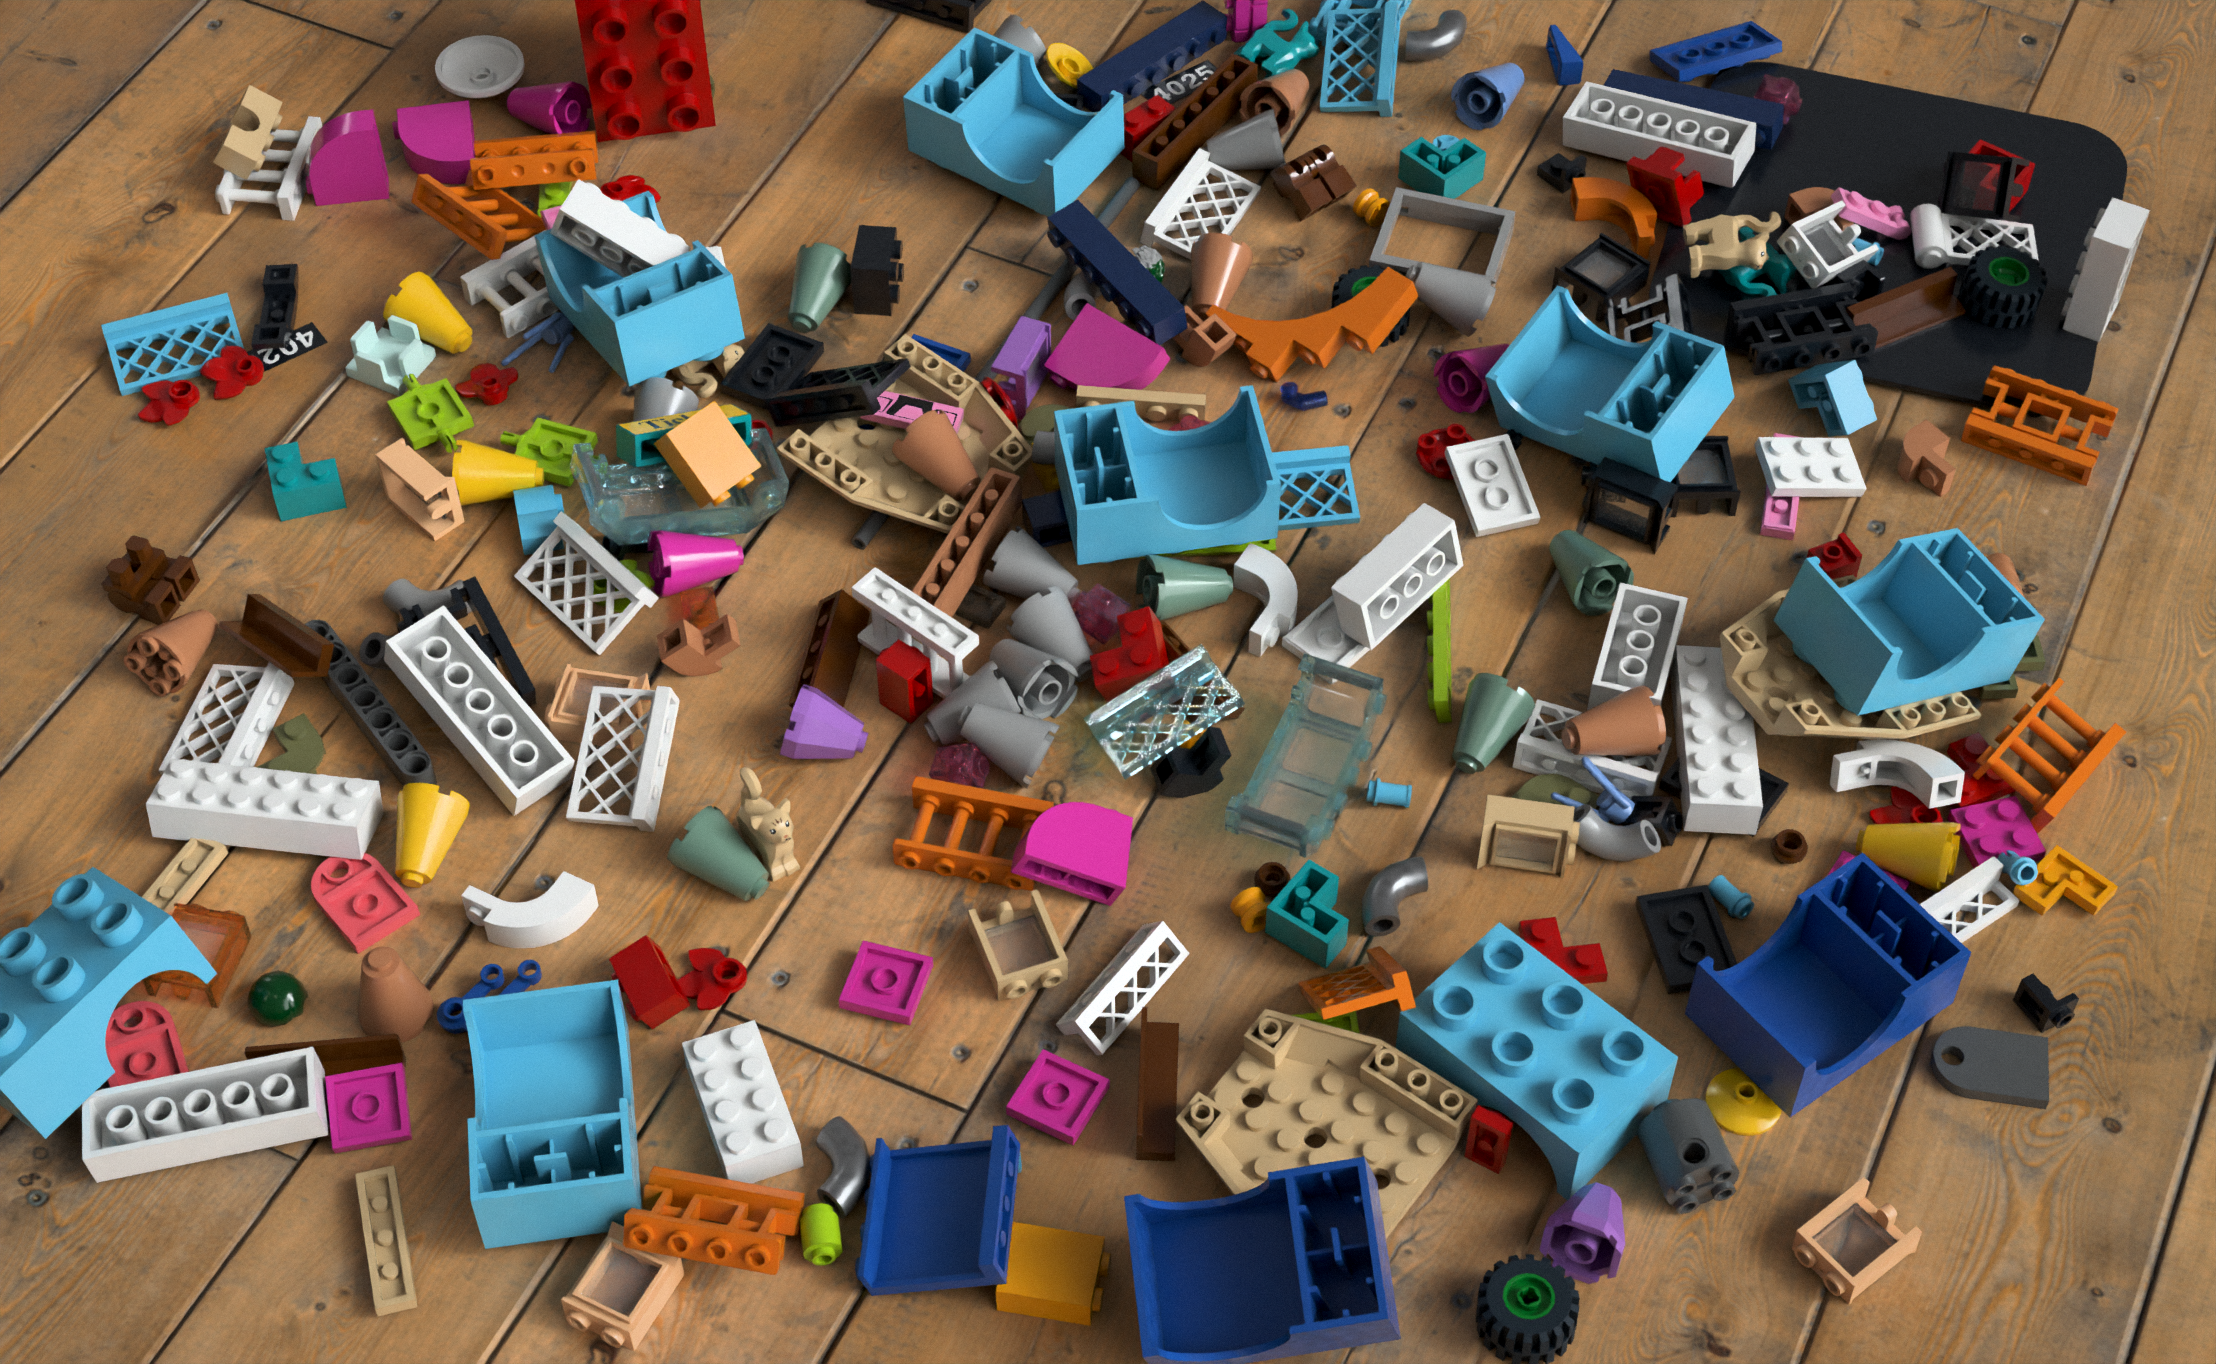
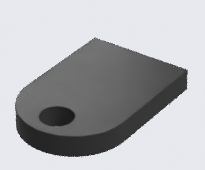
[1930,1026,2049,1109]

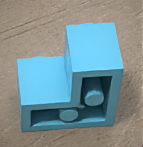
[1788,360,1877,437]

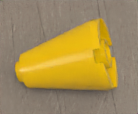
[383,271,473,354]
[452,439,544,506]
[395,783,470,888]
[1856,822,1961,893]

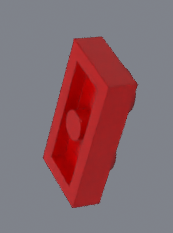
[1464,1105,1513,1174]

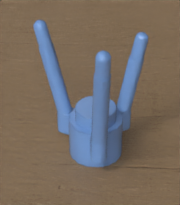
[501,312,574,373]
[1551,756,1635,824]

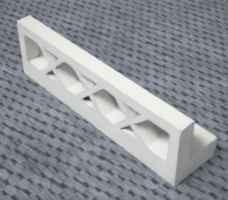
[1920,856,2019,943]
[1055,921,1190,1055]

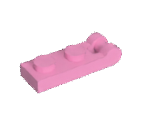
[1831,187,1911,240]

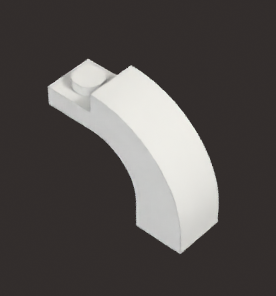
[1233,543,1298,657]
[1830,740,1965,809]
[461,871,599,948]

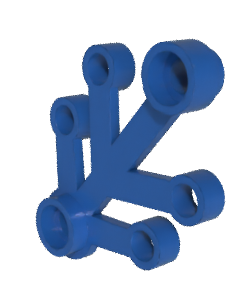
[437,960,542,1034]

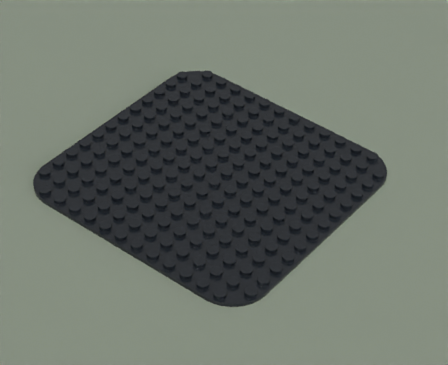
[1649,62,2128,418]

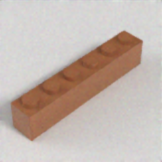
[912,467,1022,637]

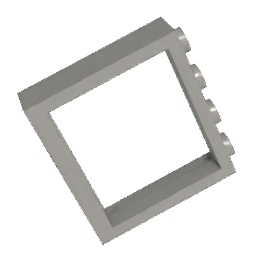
[1369,187,1516,288]

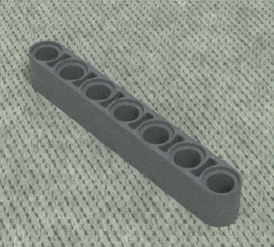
[305,620,437,786]

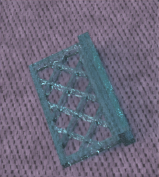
[1083,644,1245,780]

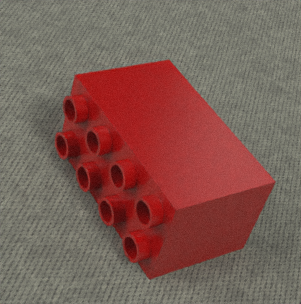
[575,0,716,142]

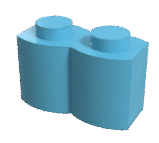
[513,484,564,555]

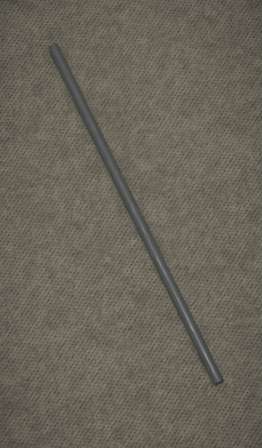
[851,177,1140,550]

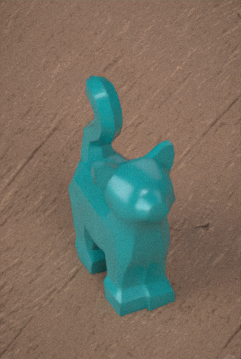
[1234,8,1320,79]
[1705,227,1797,297]

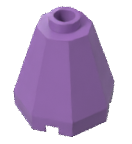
[780,684,869,759]
[1539,1182,1625,1284]

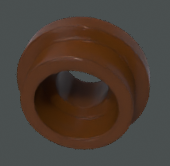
[1771,829,1808,864]
[1254,862,1291,897]

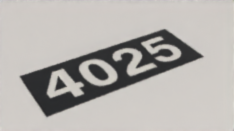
[1141,60,1218,104]
[246,322,328,372]

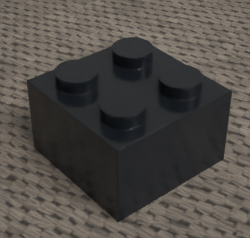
[850,225,904,316]

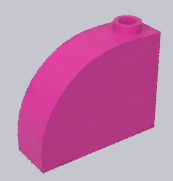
[392,100,476,184]
[305,109,389,206]
[1044,303,1170,391]
[1011,802,1133,906]

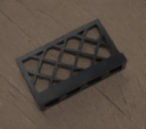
[866,0,992,33]
[764,358,911,427]

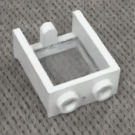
[1776,201,1879,288]

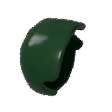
[248,970,308,1027]

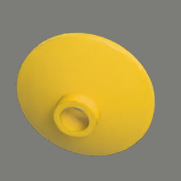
[1046,43,1094,89]
[1705,1068,1782,1136]

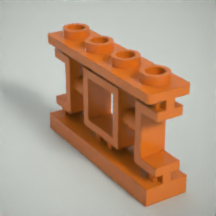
[1961,365,2118,486]
[623,1166,805,1275]

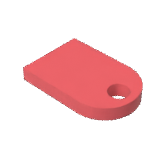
[311,853,420,954]
[105,1001,189,1088]

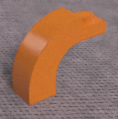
[1569,177,1657,259]

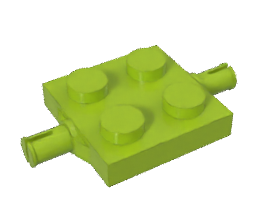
[387,374,474,453]
[500,417,607,487]

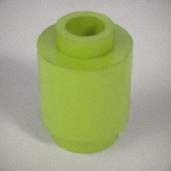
[799,1203,843,1266]

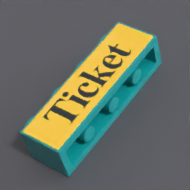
[616,404,752,467]

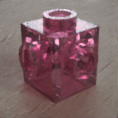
[1754,74,1802,124]
[1073,583,1131,645]
[929,743,990,789]

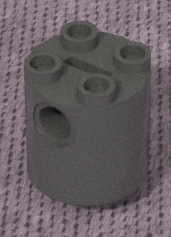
[1637,1098,1740,1214]

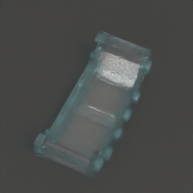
[570,428,789,546]
[1225,654,1387,858]

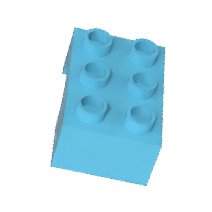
[903,27,1125,217]
[534,191,745,387]
[1485,285,1735,482]
[1054,385,1281,565]
[1773,528,2045,716]
[0,867,218,1139]
[1395,922,1678,1200]
[463,980,642,1249]

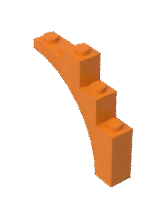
[1205,267,1418,383]

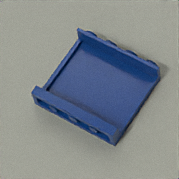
[855,1125,1021,1296]

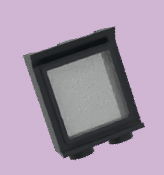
[1938,151,2030,222]
[1552,233,1651,323]
[1668,436,1741,518]
[1582,457,1678,555]

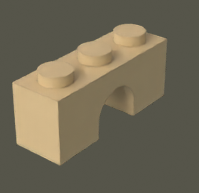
[213,85,283,180]

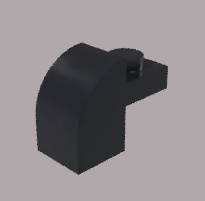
[1150,727,1232,798]

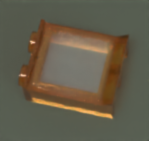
[142,903,252,1008]

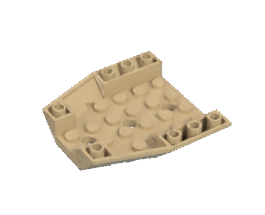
[776,334,1032,534]
[1720,575,1981,739]
[1176,1009,1478,1239]

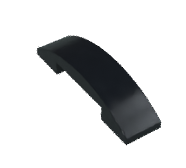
[251,264,299,349]

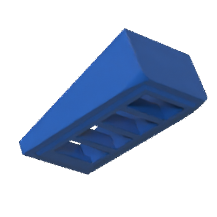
[1546,25,1584,86]

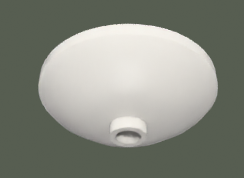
[435,35,525,99]

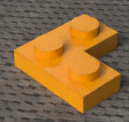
[2013,845,2118,916]

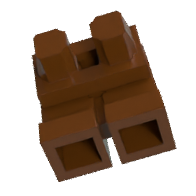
[1270,144,1357,222]
[101,535,200,625]

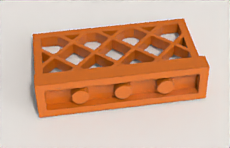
[1299,946,1416,1020]

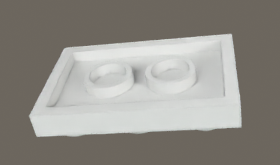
[1444,434,1540,537]
[1754,437,1866,497]

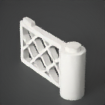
[1910,204,2040,269]

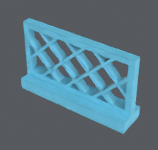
[1320,1,1401,117]
[101,293,244,396]
[1272,445,1360,531]

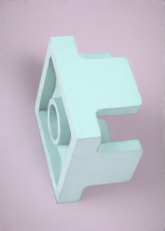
[345,315,436,396]

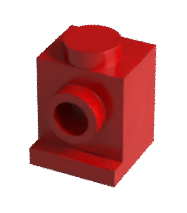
[1807,532,1862,579]

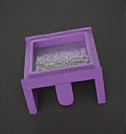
[991,316,1051,420]

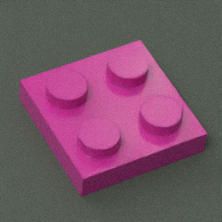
[1947,796,2046,869]
[839,940,934,1025]
[1006,1049,1110,1146]
[325,1063,412,1154]

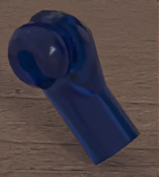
[1280,382,1328,411]

